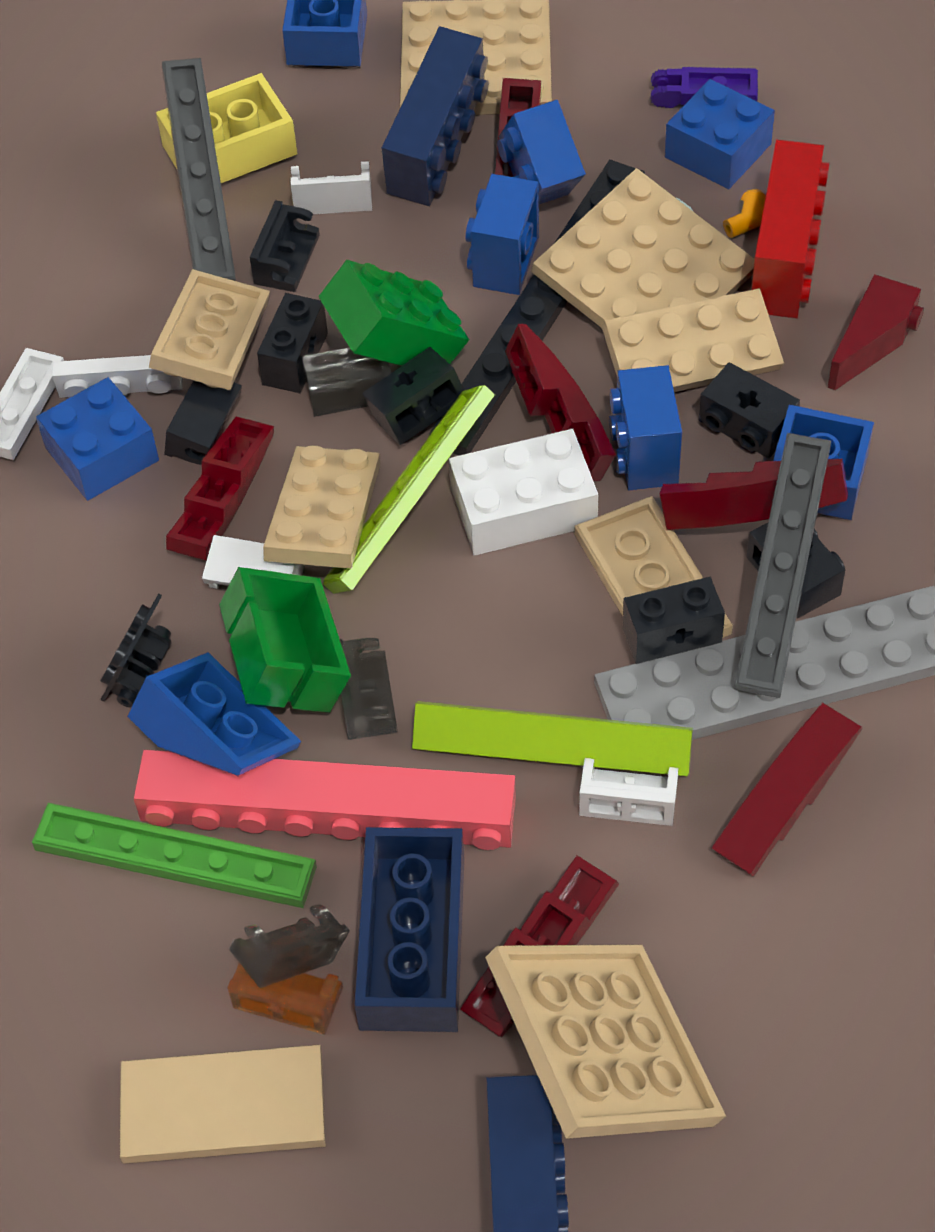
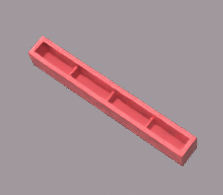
[134,750,516,850]

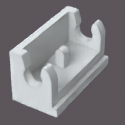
[290,161,372,214]
[202,535,305,589]
[579,758,678,826]

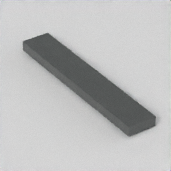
[162,58,236,281]
[735,433,831,698]

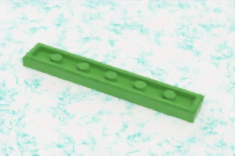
[32,803,317,908]

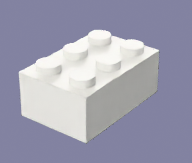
[449,429,598,556]

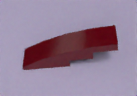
[505,324,616,481]
[166,416,274,560]
[659,459,848,530]
[712,702,863,877]
[460,855,619,1038]

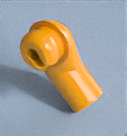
[723,189,766,238]

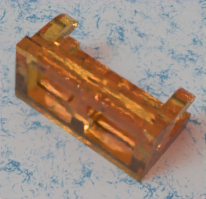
[227,950,343,1035]

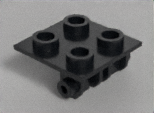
[100,593,172,707]

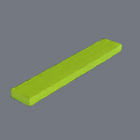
[323,385,495,594]
[412,701,693,776]

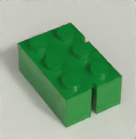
[318,259,470,366]
[219,567,351,713]

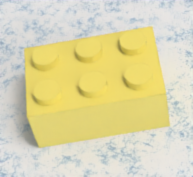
[156,73,297,183]

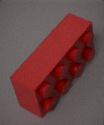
[752,139,830,319]

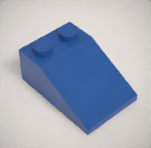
[127,652,301,776]

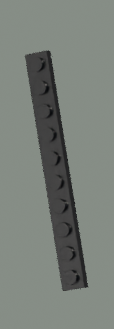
[429,159,645,456]

